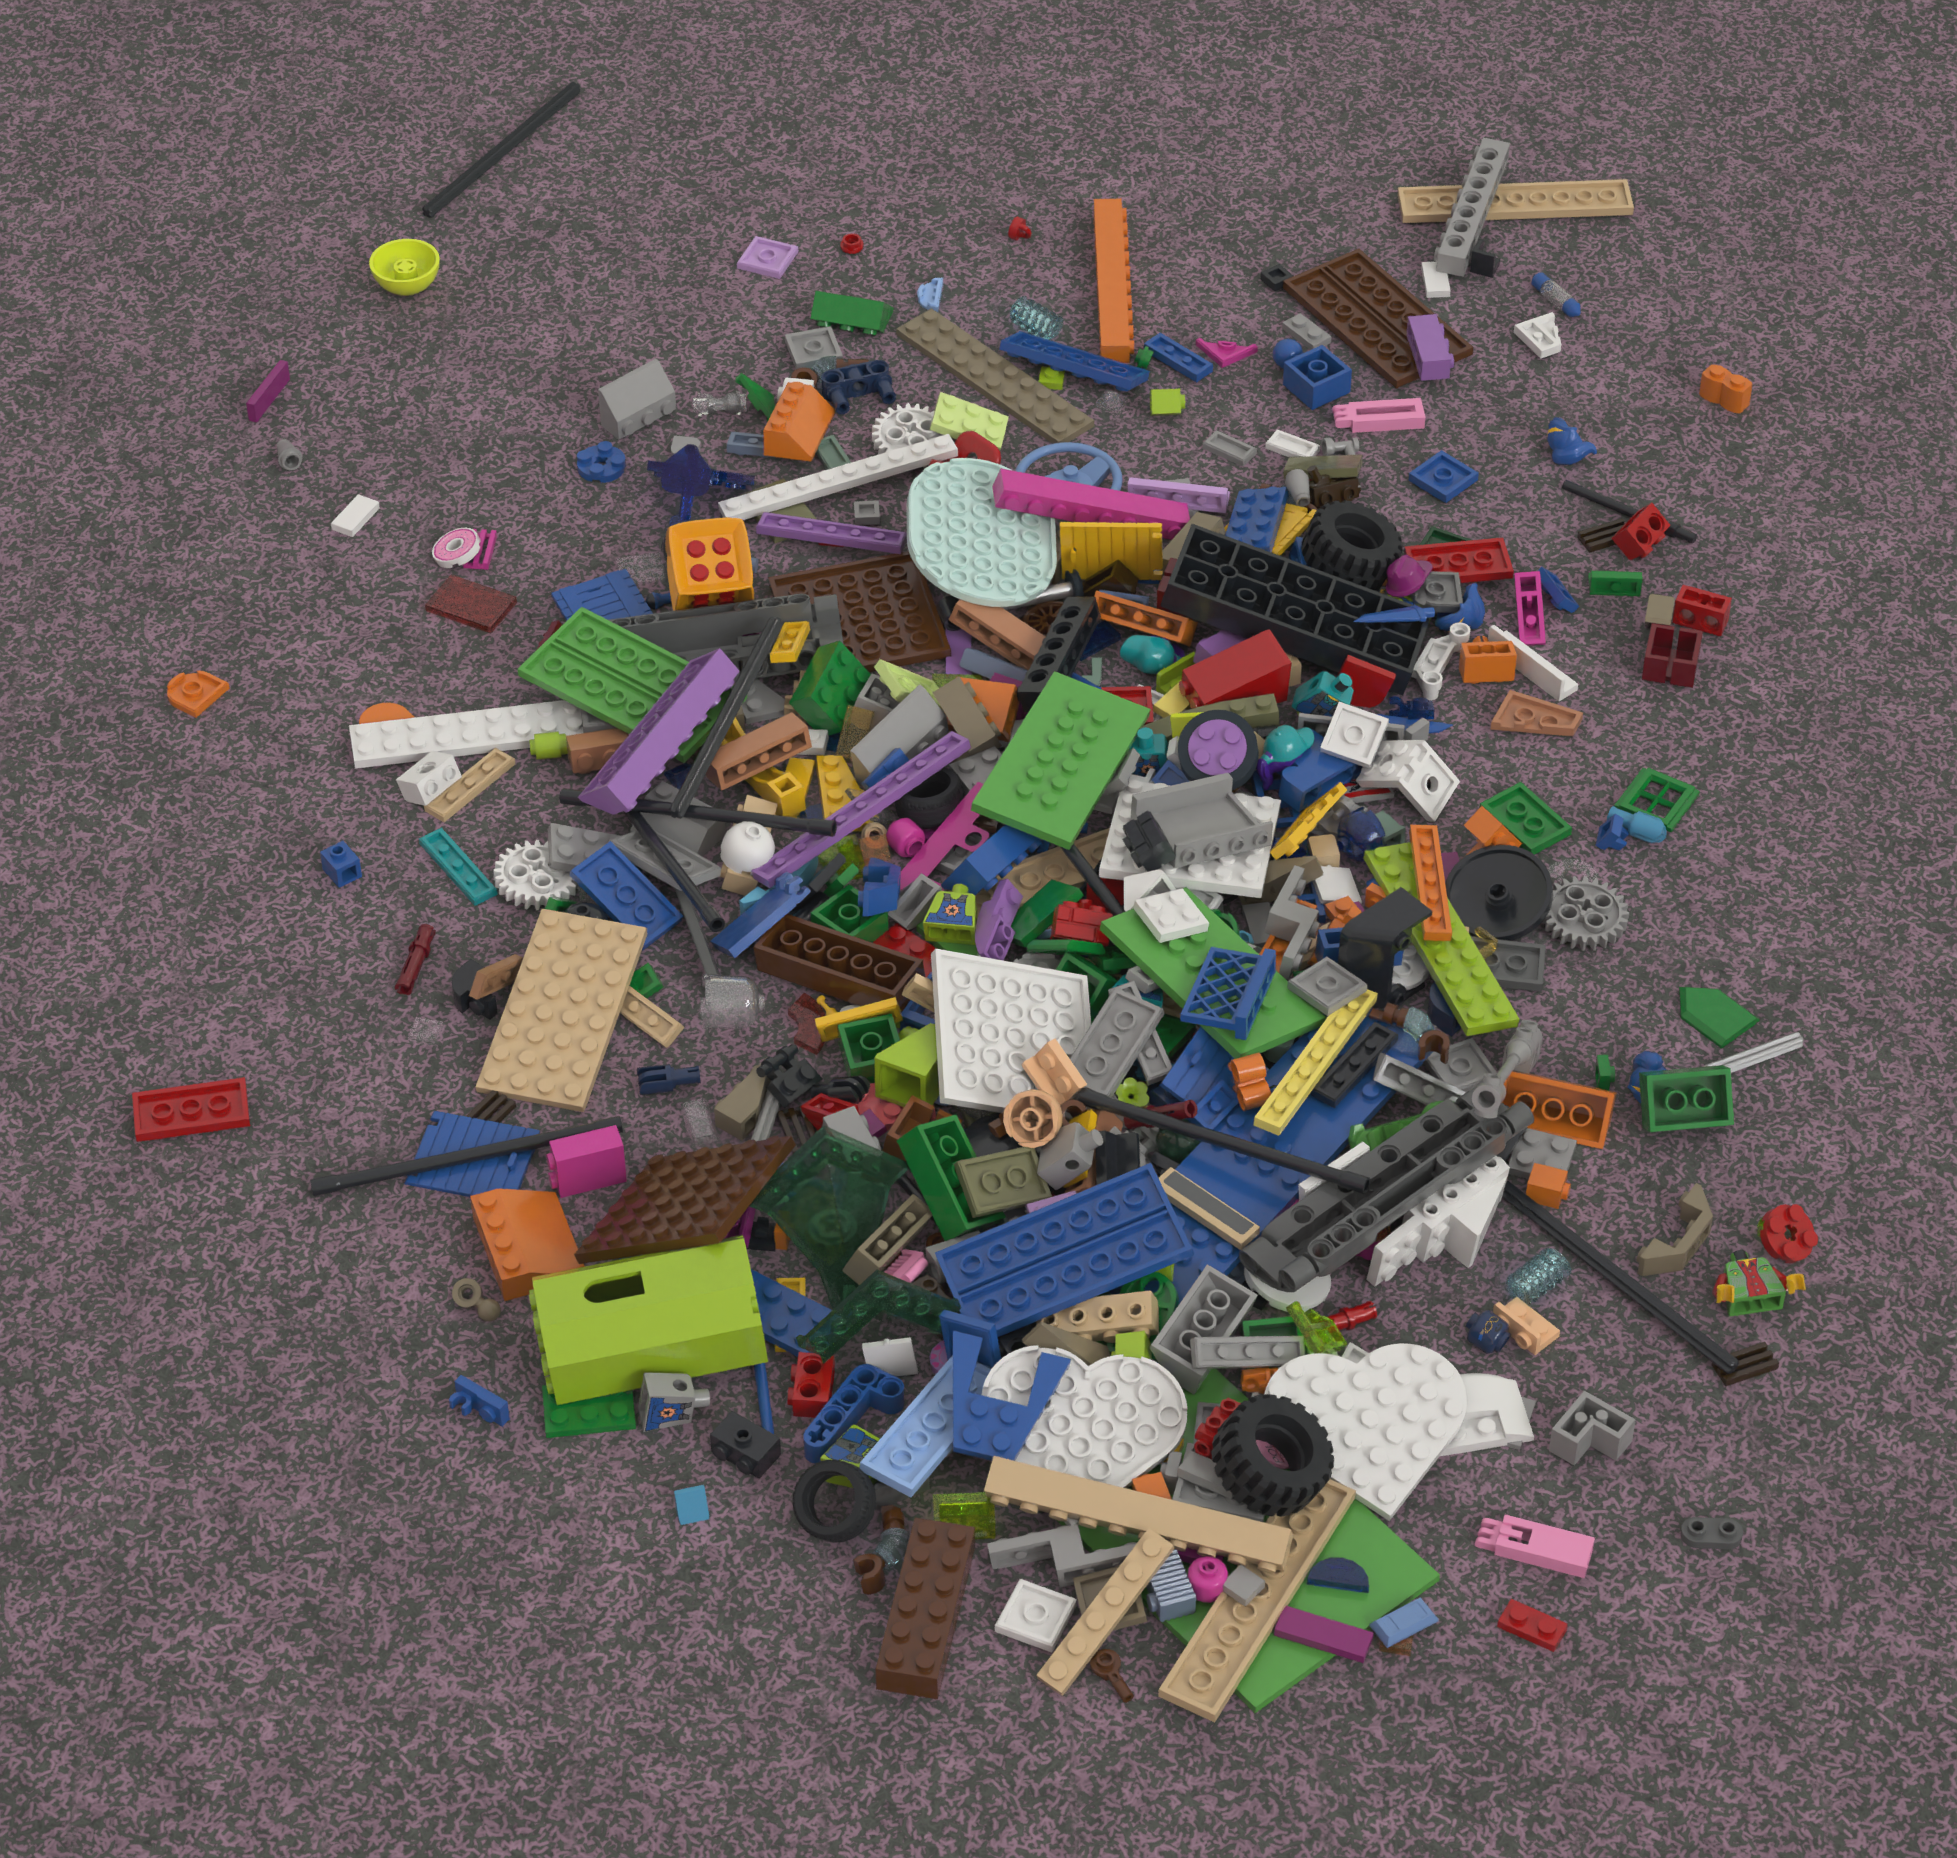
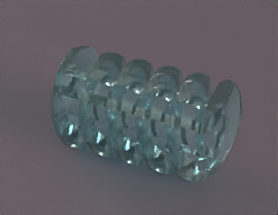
[1010,296,1064,340]
[1506,1248,1571,1306]

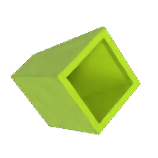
[875,1023,940,1107]

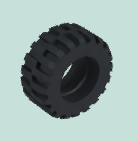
[1301,500,1403,591]
[1211,1394,1334,1517]

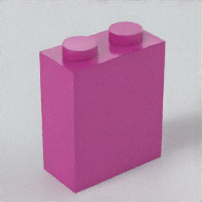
[546,1125,627,1198]

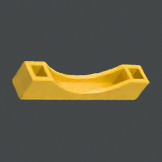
[720,717,806,817]

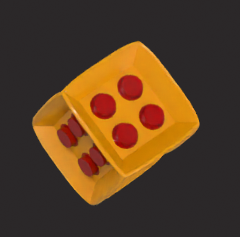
[665,518,754,611]

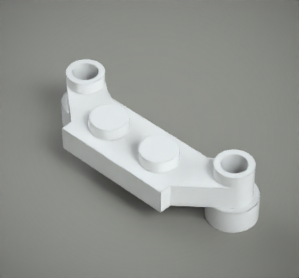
[1411,623,1470,700]

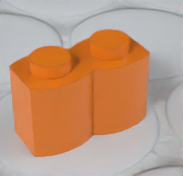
[1699,364,1752,414]

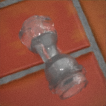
[693,391,747,417]

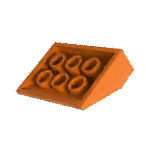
[470,1189,585,1301]

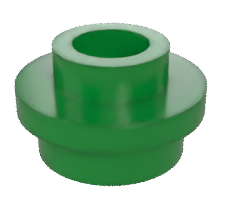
[1134,346,1154,369]

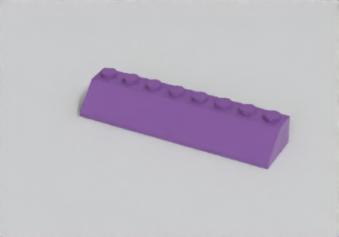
[578,648,740,815]

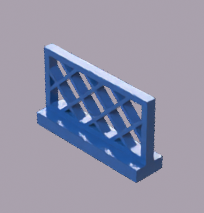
[1180,947,1276,1040]

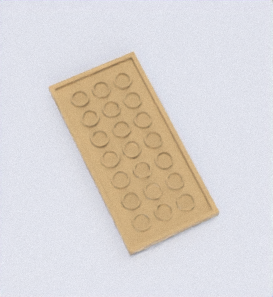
[476,909,648,1112]

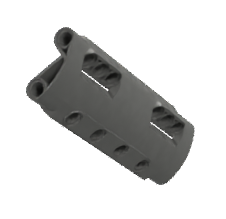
[609,594,843,681]
[1239,1085,1534,1292]

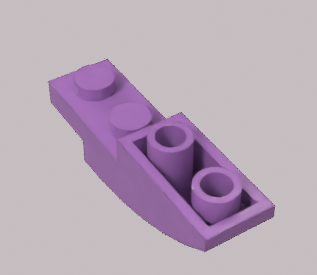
[975,878,1023,961]

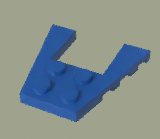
[953,1331,1071,1461]

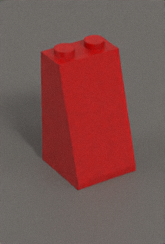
[1179,629,1292,709]

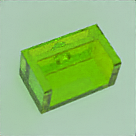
[933,1492,996,1539]

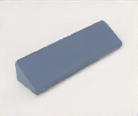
[960,648,1027,681]

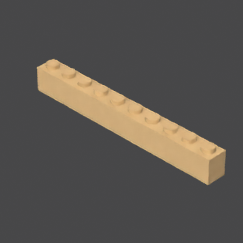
[984,1456,1293,1574]

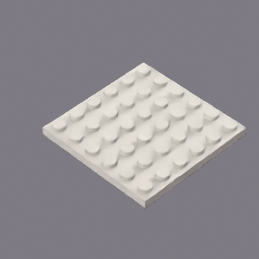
[1099,780,1281,898]
[931,949,1091,1122]

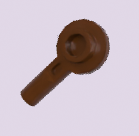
[1090,1649,1134,1703]

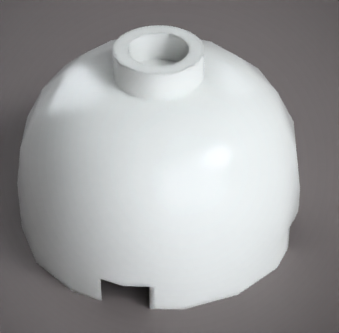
[720,821,775,875]

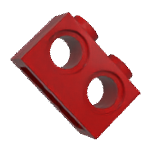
[1611,502,1670,560]
[1672,585,1732,636]
[787,1352,835,1418]

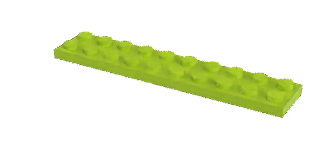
[1363,842,1519,1036]

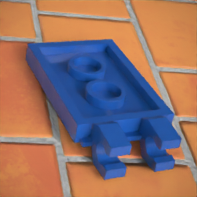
[710,872,811,958]

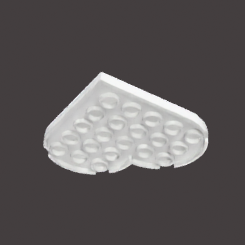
[1264,1343,1467,1521]
[982,1345,1187,1526]

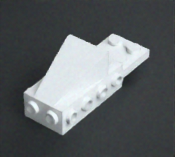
[1367,1156,1510,1287]

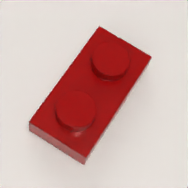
[1497,1599,1568,1652]

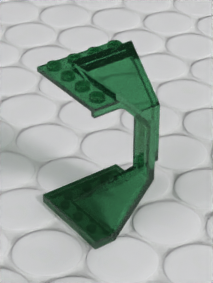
[749,1126,961,1364]

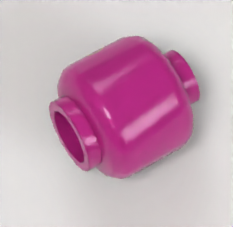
[886,818,925,858]
[1188,1556,1228,1603]

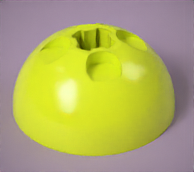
[369,239,440,296]

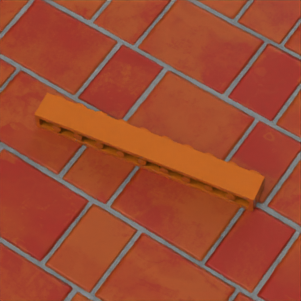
[1094,199,1134,363]

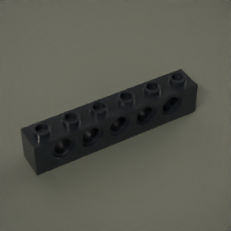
[1017,597,1101,712]

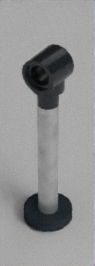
[936,569,1084,631]

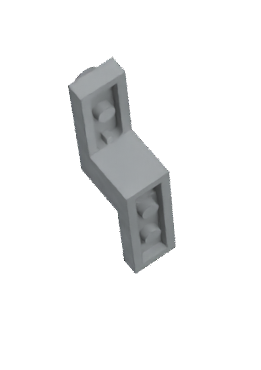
[1265,865,1320,980]
[987,1524,1137,1588]

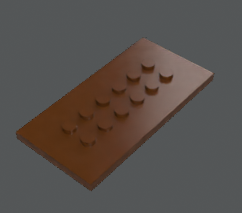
[1283,248,1474,388]

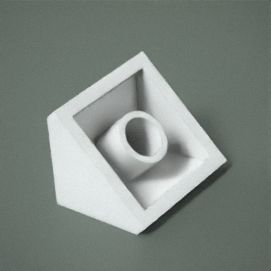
[1124,869,1177,912]

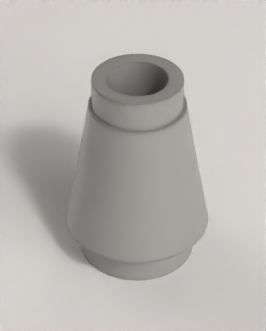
[276,439,302,470]
[1285,469,1310,507]

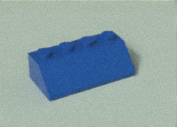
[941,825,1043,895]

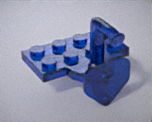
[647,444,755,526]

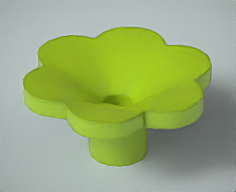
[1115,1077,1149,1107]

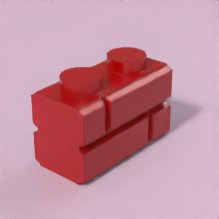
[1050,901,1113,948]

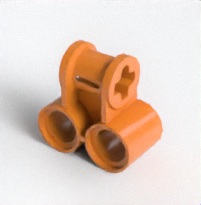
[1228,1052,1271,1111]

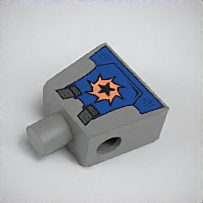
[638,1373,710,1432]

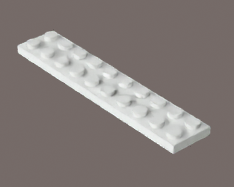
[349,700,584,769]

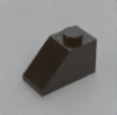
[1082,560,1139,597]

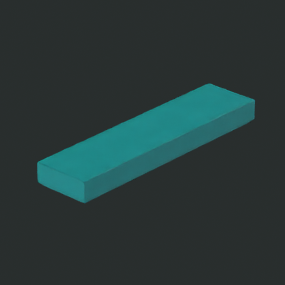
[419,828,498,906]

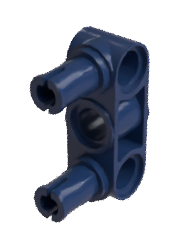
[821,360,896,414]

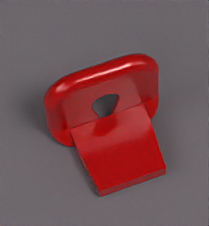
[929,431,1001,465]

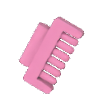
[876,1249,928,1289]

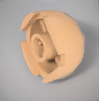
[1003,1089,1063,1148]

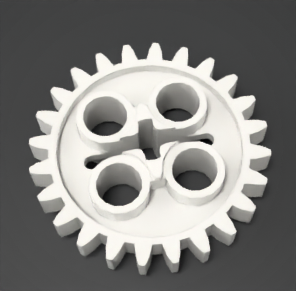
[872,403,943,467]
[494,840,580,910]

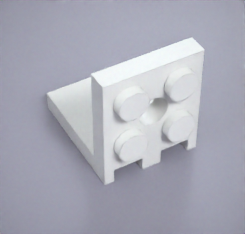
[1356,740,1460,822]

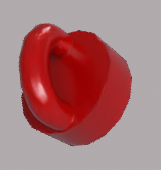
[1008,216,1032,241]

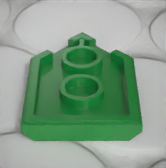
[1026,940,1105,955]
[1679,987,1760,1049]

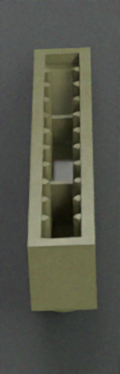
[1143,694,1279,745]

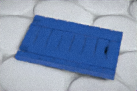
[551,569,653,621]
[1159,1026,1270,1105]
[404,1111,540,1197]

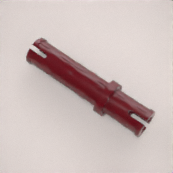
[395,924,436,995]
[1124,1100,1197,1129]

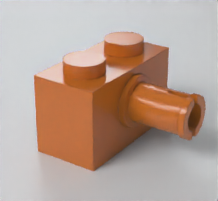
[1459,636,1517,684]
[1463,806,1522,858]

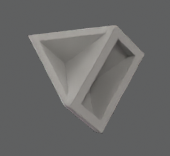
[888,873,942,930]

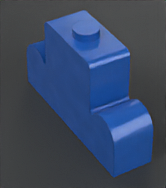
[1277,728,1363,812]

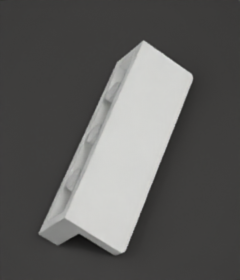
[1488,625,1578,701]

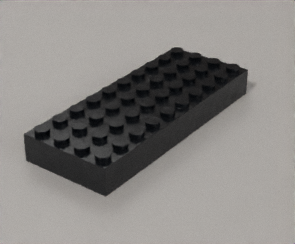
[1160,524,1430,696]

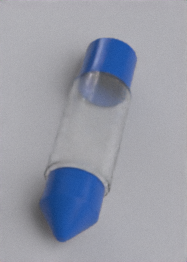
[1531,272,1581,317]

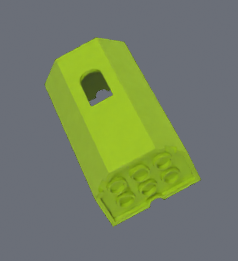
[529,1235,768,1405]

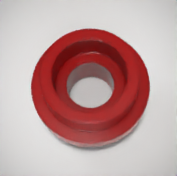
[840,233,864,254]

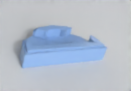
[917,278,943,312]

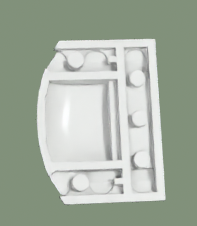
[1440,1373,1534,1456]

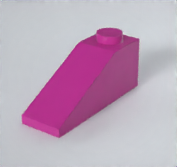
[1514,571,1546,646]

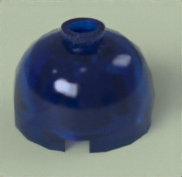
[1336,807,1387,862]

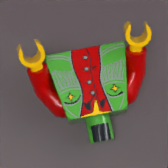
[1712,1250,1806,1317]

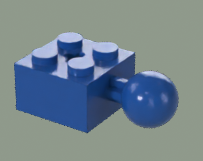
[1273,339,1352,410]

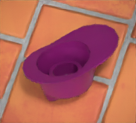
[1386,555,1433,597]

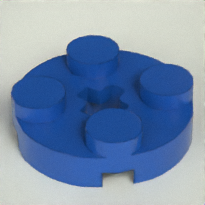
[577,441,626,483]

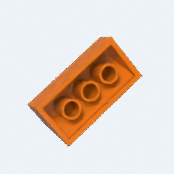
[763,382,835,462]
[1502,1070,1617,1149]

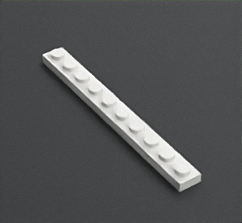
[718,434,958,520]

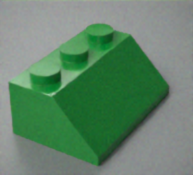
[810,291,894,336]

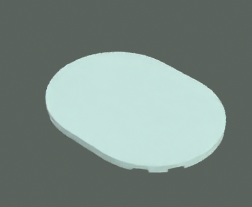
[907,458,1057,607]

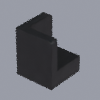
[1470,239,1500,278]

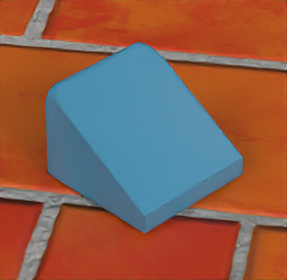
[674,1485,709,1525]

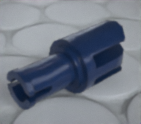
[637,1064,701,1095]

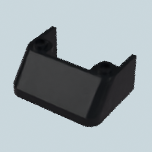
[1338,887,1433,1009]

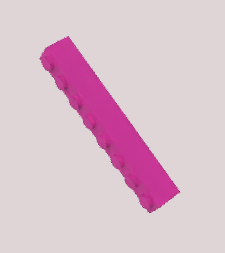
[992,469,1190,540]

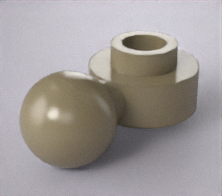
[452,1278,501,1321]

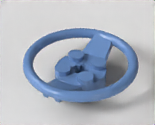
[1015,442,1123,491]

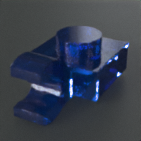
[1388,696,1434,719]

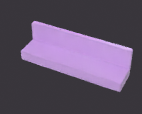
[1128,477,1230,513]

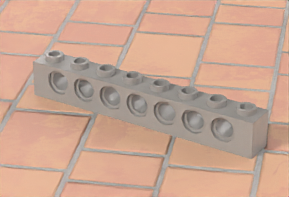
[1434,138,1510,277]

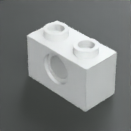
[396,751,462,806]

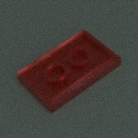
[425,574,517,634]

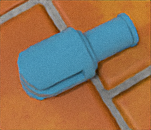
[1607,806,1667,843]

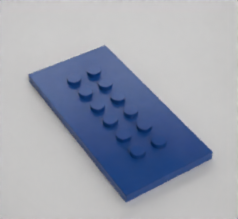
[935,1163,1194,1337]

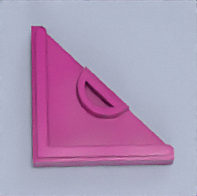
[1196,338,1258,368]

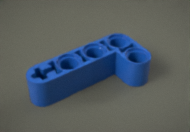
[803,1364,904,1464]

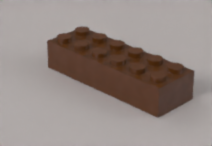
[754,914,925,1013]
[875,1517,975,1699]

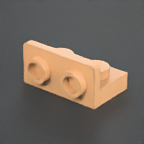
[1022,1039,1087,1105]
[1493,1297,1560,1355]

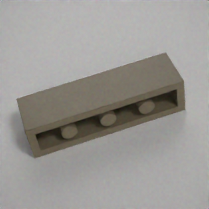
[842,1194,933,1289]

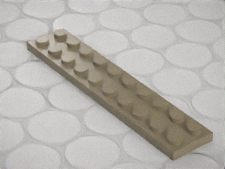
[896,308,1094,444]

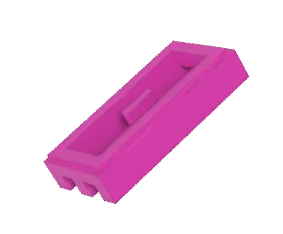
[463,529,497,570]

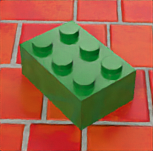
[789,641,871,735]
[1639,1065,1734,1132]

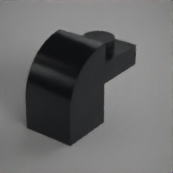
[452,959,498,1020]

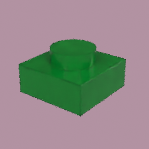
[630,963,664,998]
[1594,1055,1615,1091]

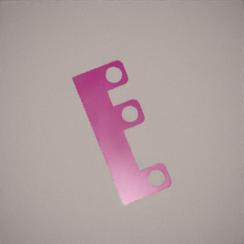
[900,782,989,891]

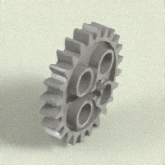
[1542,876,1629,951]

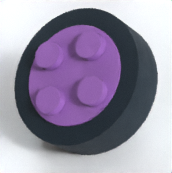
[1178,710,1259,790]

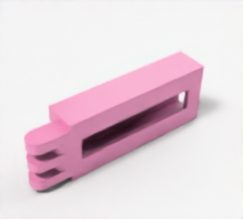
[1332,398,1425,433]
[1475,1515,1595,1578]

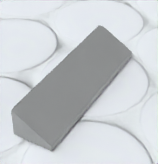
[1373,1053,1466,1105]

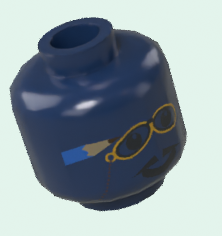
[1465,1310,1511,1354]

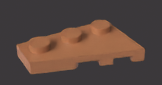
[1490,690,1583,736]

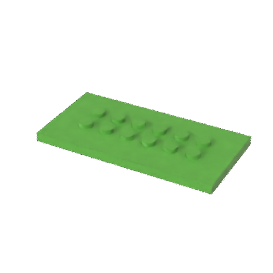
[518,607,747,763]
[971,671,1151,850]
[1100,887,1326,1059]

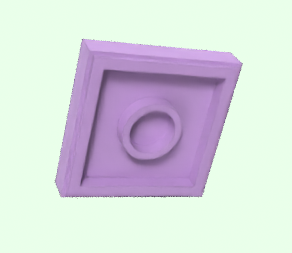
[737,236,798,279]

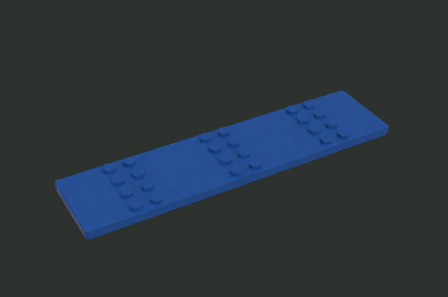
[1108,1008,1433,1304]

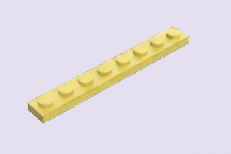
[1253,989,1378,1136]

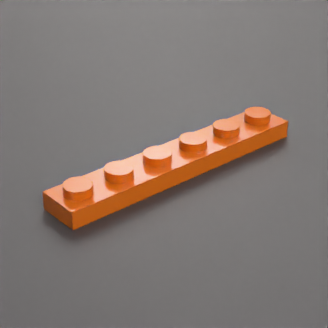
[1409,824,1452,941]

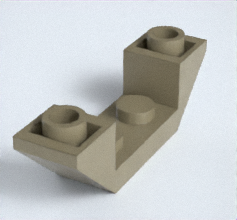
[1636,1183,1713,1276]

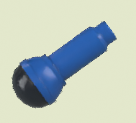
[646,592,672,609]

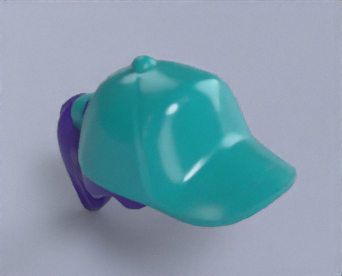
[1120,635,1185,674]
[1256,725,1315,790]

